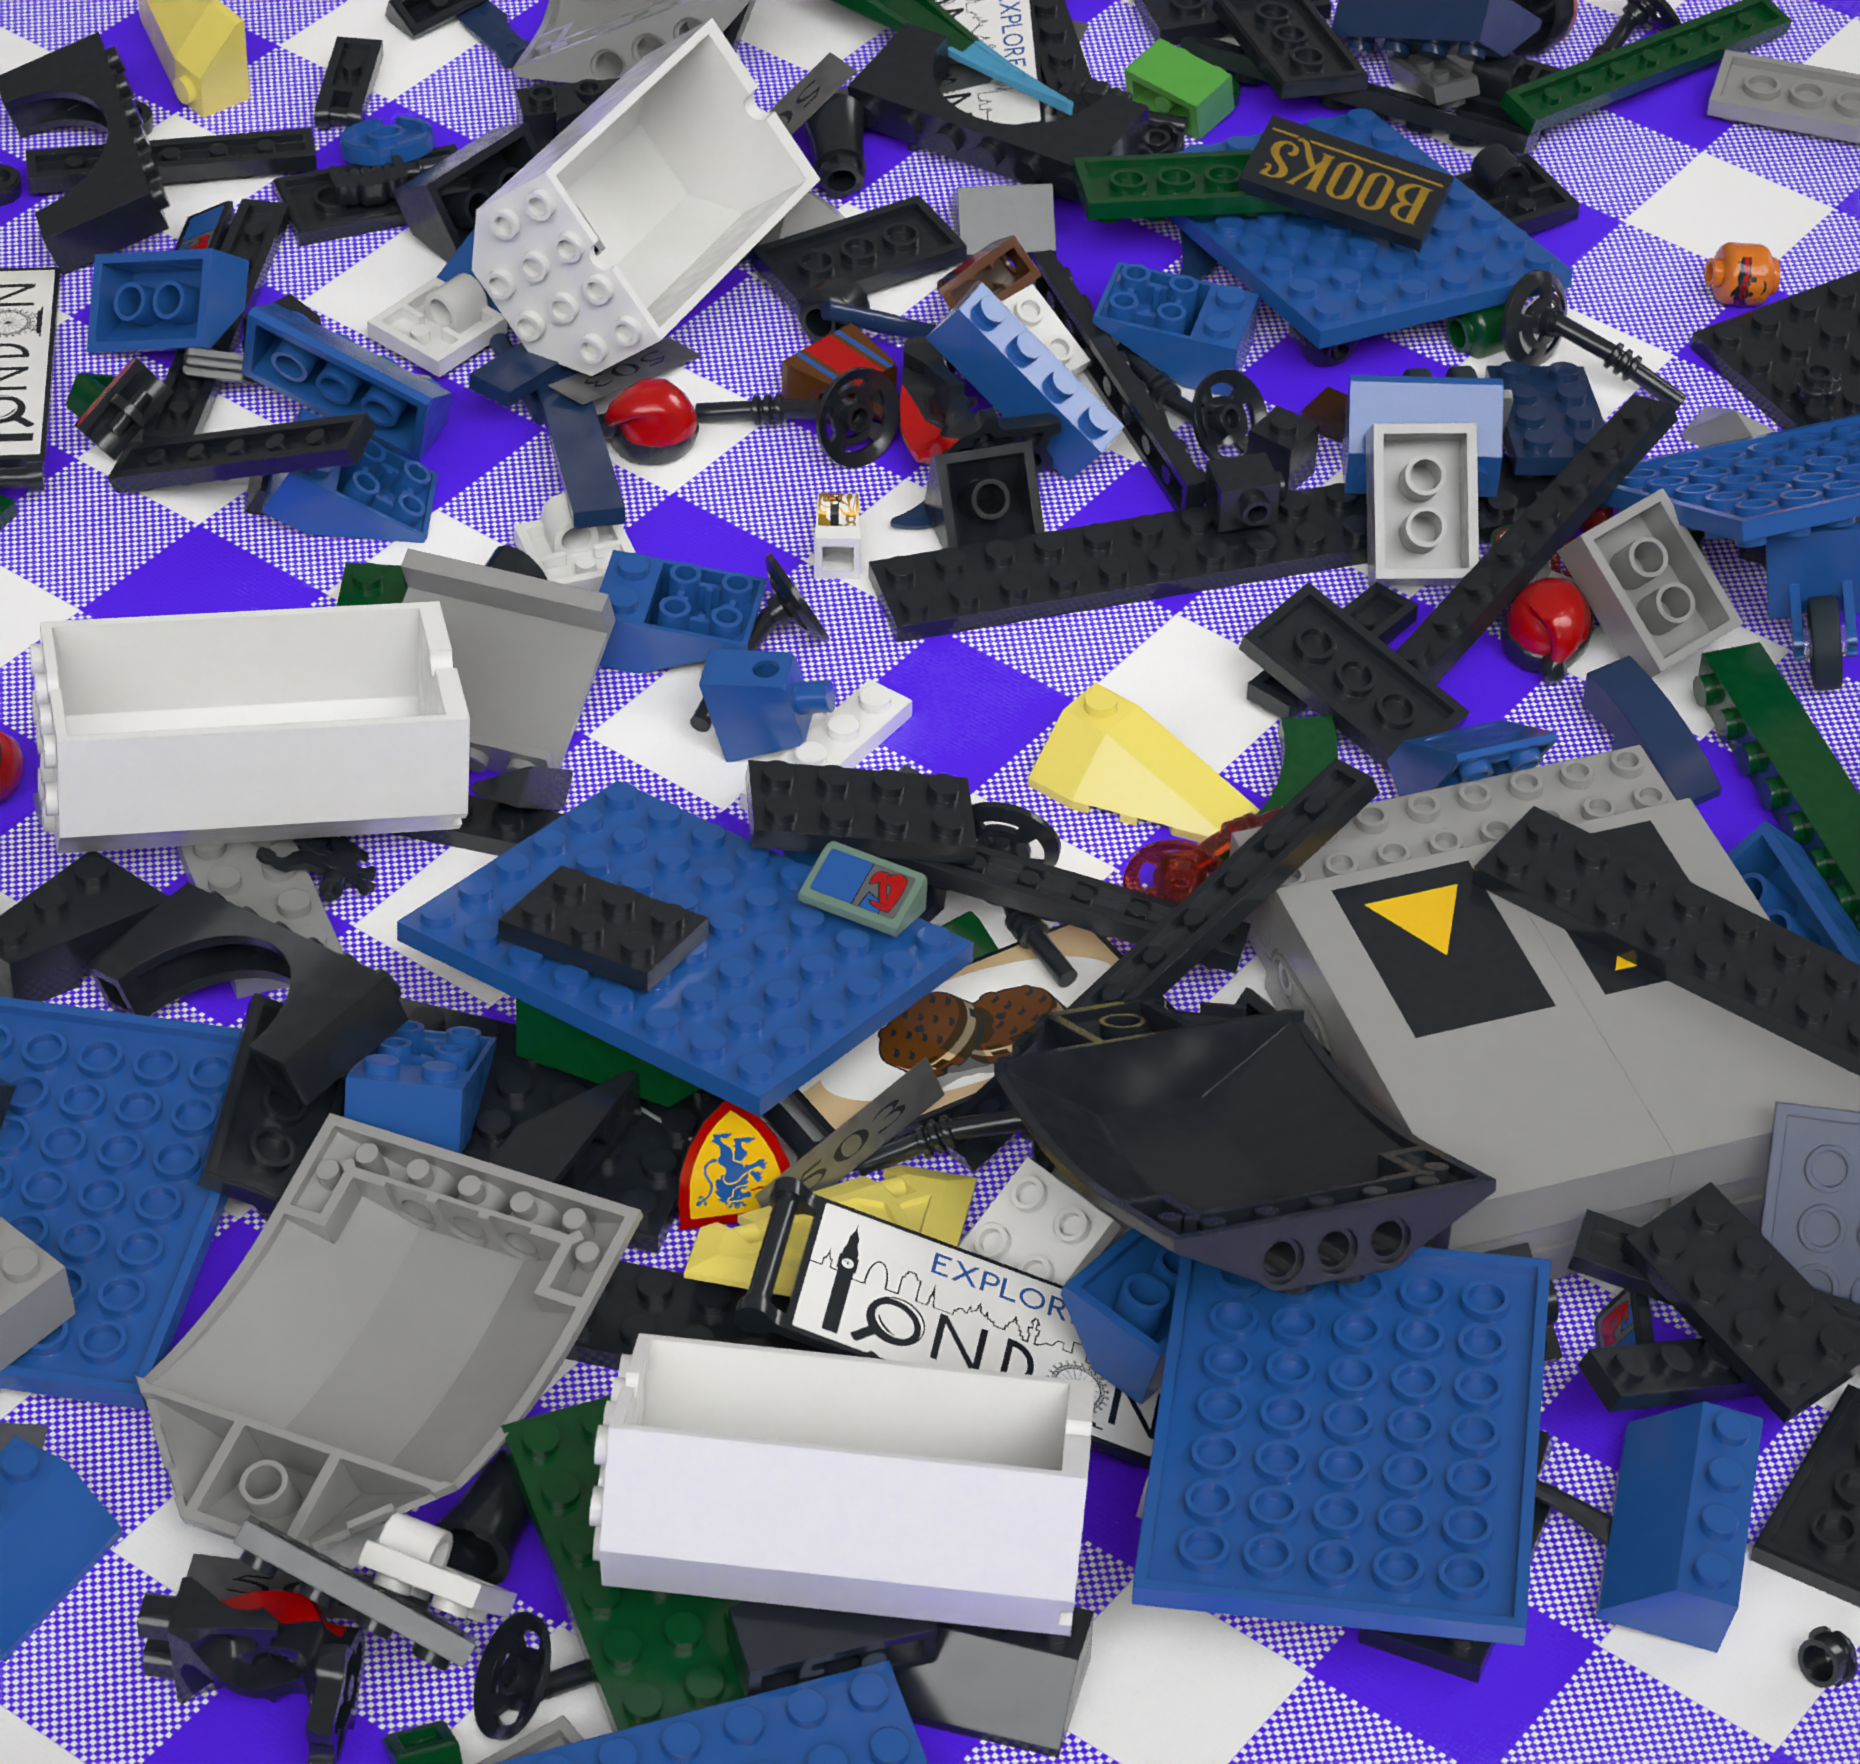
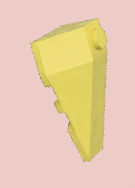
[138,0,250,118]
[1028,683,1260,845]

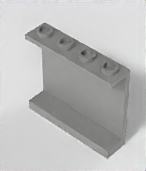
[401,548,616,773]

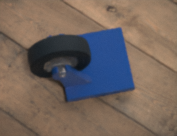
[1765,522,1860,691]

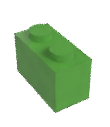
[1124,38,1234,141]

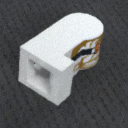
[814,493,861,579]

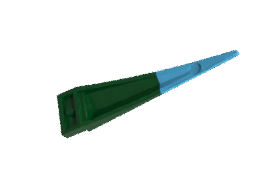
[831,0,1073,115]

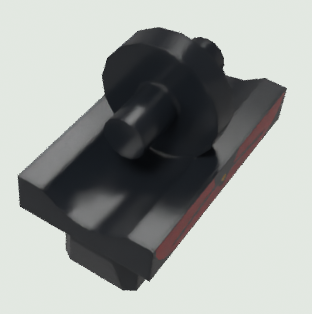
[74,357,174,460]

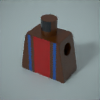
[937,235,1042,309]
[782,323,900,425]

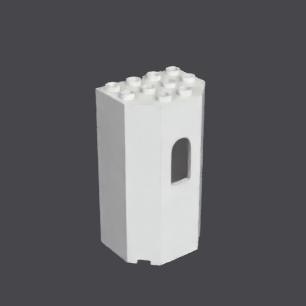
[472,18,821,376]
[30,601,470,853]
[589,1333,1096,1636]

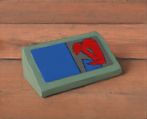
[798,841,927,937]

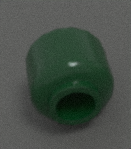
[1446,304,1505,359]

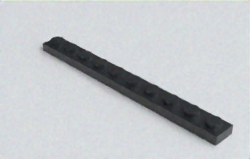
[944,758,1380,1172]

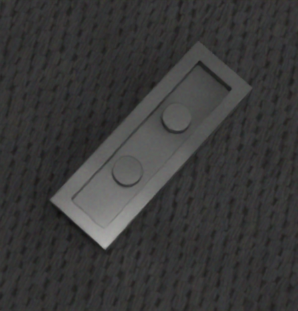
[1388,53,1480,109]

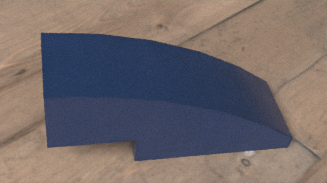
[1582,655,1721,806]

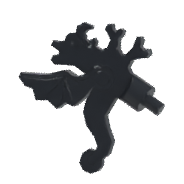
[256,836,377,902]

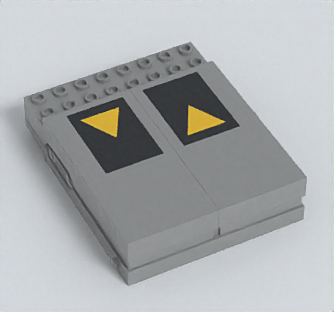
[1229,745,1860,1280]

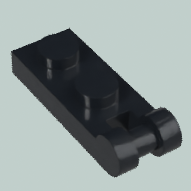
[314,36,384,129]

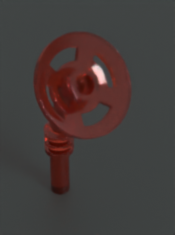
[1123,805,1285,903]

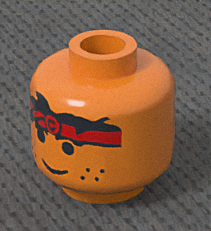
[1704,242,1780,307]

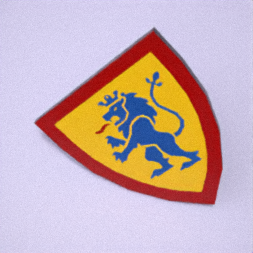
[677,1099,790,1230]

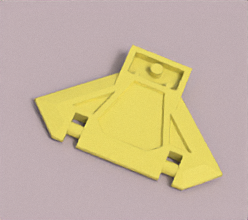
[684,1164,977,1297]

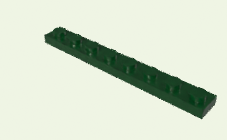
[1500,0,1792,134]

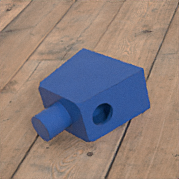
[699,649,835,762]

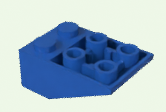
[1092,262,1260,397]
[262,408,438,543]
[599,550,767,674]
[1387,720,1558,797]
[344,1020,497,1154]

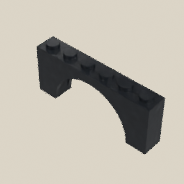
[848,22,1150,205]
[0,32,170,275]
[86,882,409,1107]

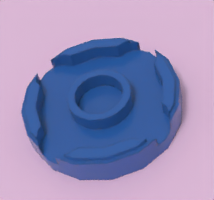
[340,116,435,166]

